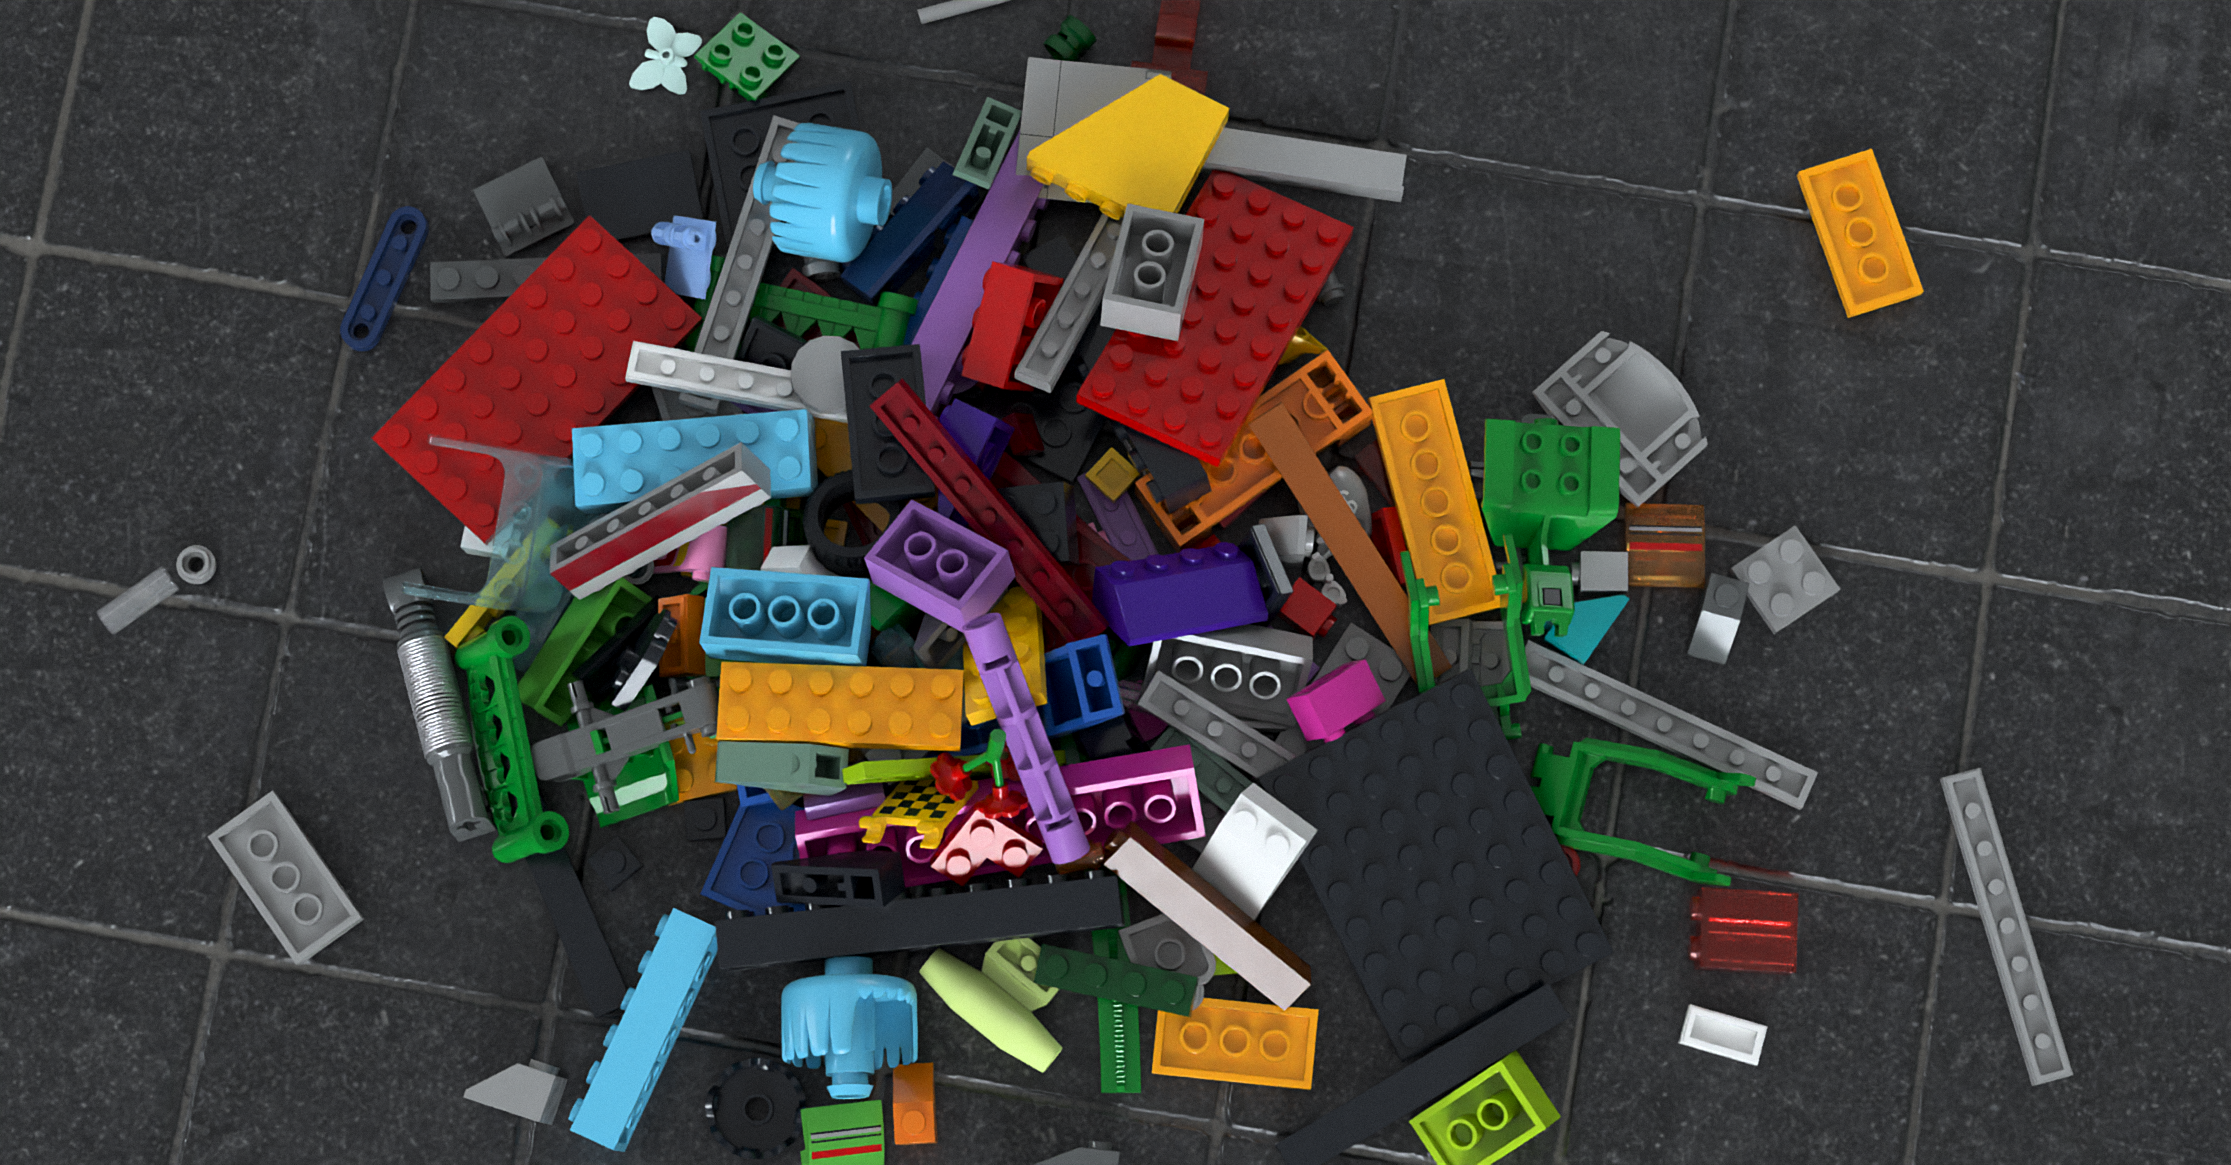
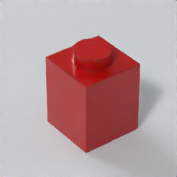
[1277,577,1338,640]

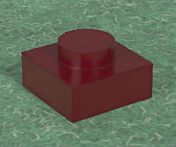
[1001,413,1045,456]

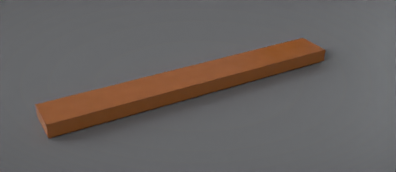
[1248,402,1452,685]

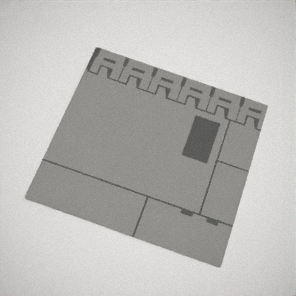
[1016,57,1172,203]

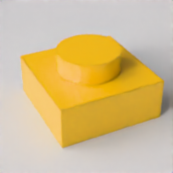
[1085,447,1140,504]

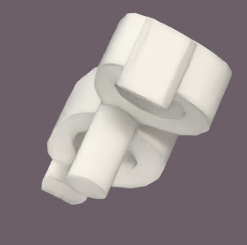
[1307,552,1347,606]

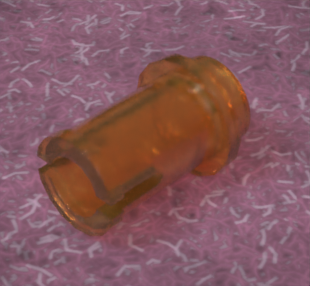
[1055,839,1105,874]

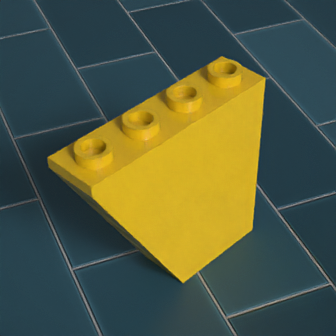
[1026,74,1230,220]

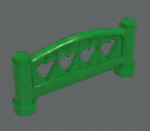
[684,255,919,359]
[455,616,569,864]

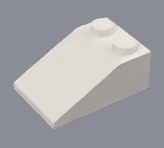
[1192,783,1318,921]

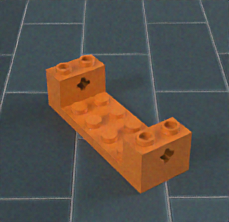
[1135,350,1374,553]

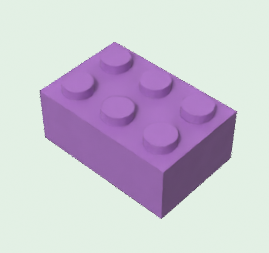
[864,499,1015,632]

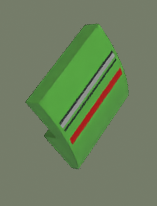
[800,1100,884,1165]

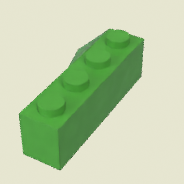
[518,577,653,727]

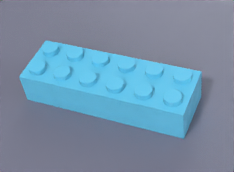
[572,409,818,514]
[569,908,718,1152]

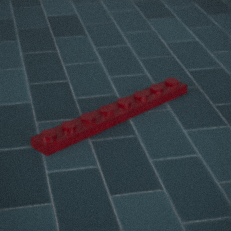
[870,378,1109,643]

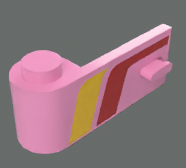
[653,525,733,583]

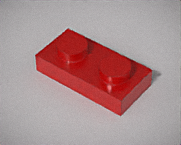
[1370,506,1406,588]

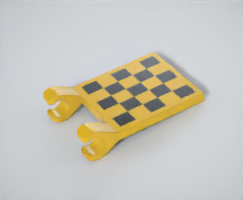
[859,779,979,849]

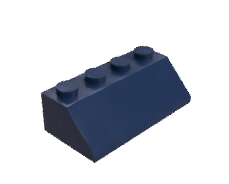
[840,161,980,307]

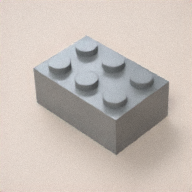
[1101,203,1205,341]

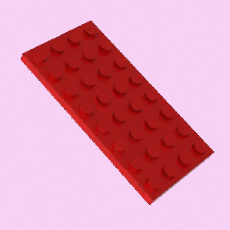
[1076,170,1354,468]
[372,215,703,546]

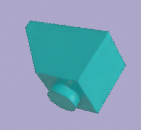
[1542,595,1629,665]

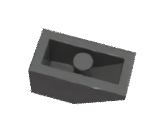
[1686,573,1750,665]

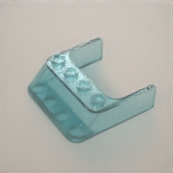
[401,434,577,613]

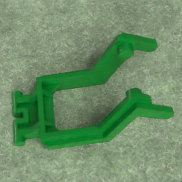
[1400,533,1531,740]
[1530,737,1757,886]

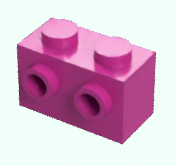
[1286,659,1386,743]

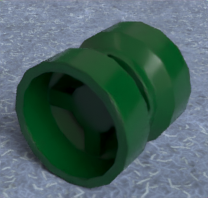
[1043,15,1097,62]

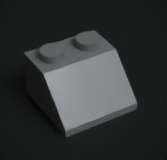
[464,1059,568,1125]

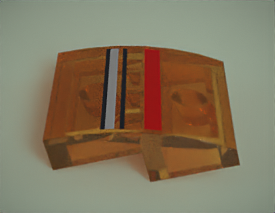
[1624,503,1705,588]

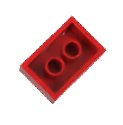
[961,261,1064,392]

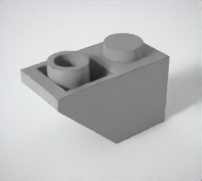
[1259,515,1315,568]

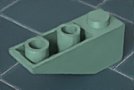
[715,741,849,796]

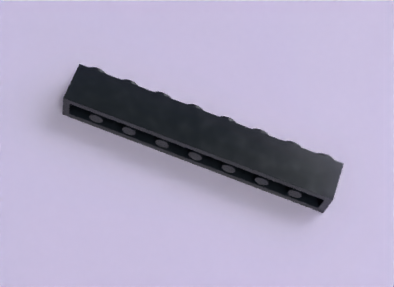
[1022,234,1212,513]

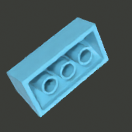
[699,567,871,666]

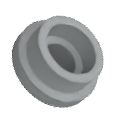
[176,545,217,584]

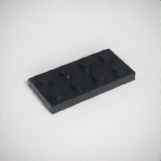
[841,344,935,504]

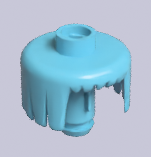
[753,123,892,262]
[781,956,918,1099]

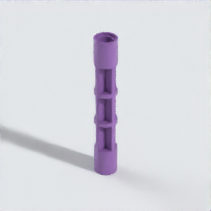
[962,613,1090,864]

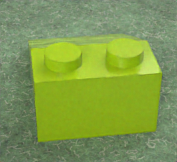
[1409,1050,1561,1165]

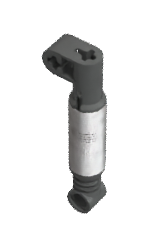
[383,567,498,842]

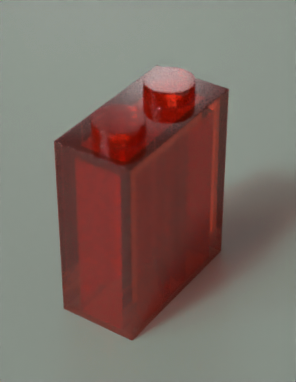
[1688,887,1799,976]

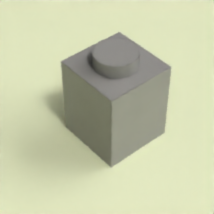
[1570,551,1628,597]

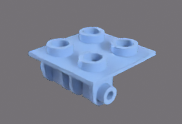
[651,215,717,299]

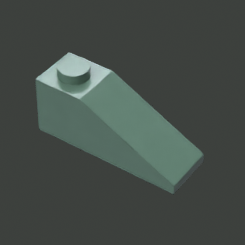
[953,97,1022,190]

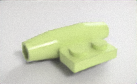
[919,938,1063,1073]

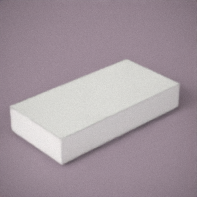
[1678,1004,1768,1066]

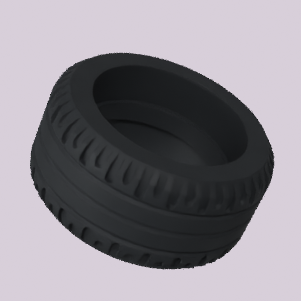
[803,470,906,578]

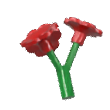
[930,729,1029,819]

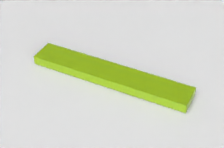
[842,750,1066,785]

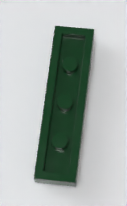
[1033,944,1199,1017]

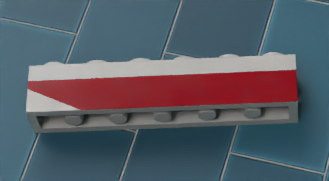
[550,442,771,600]

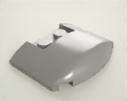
[1532,331,1708,508]

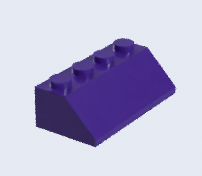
[1092,542,1268,646]

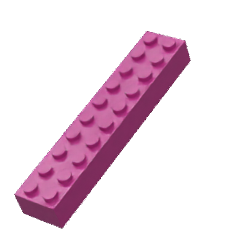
[795,744,1206,887]

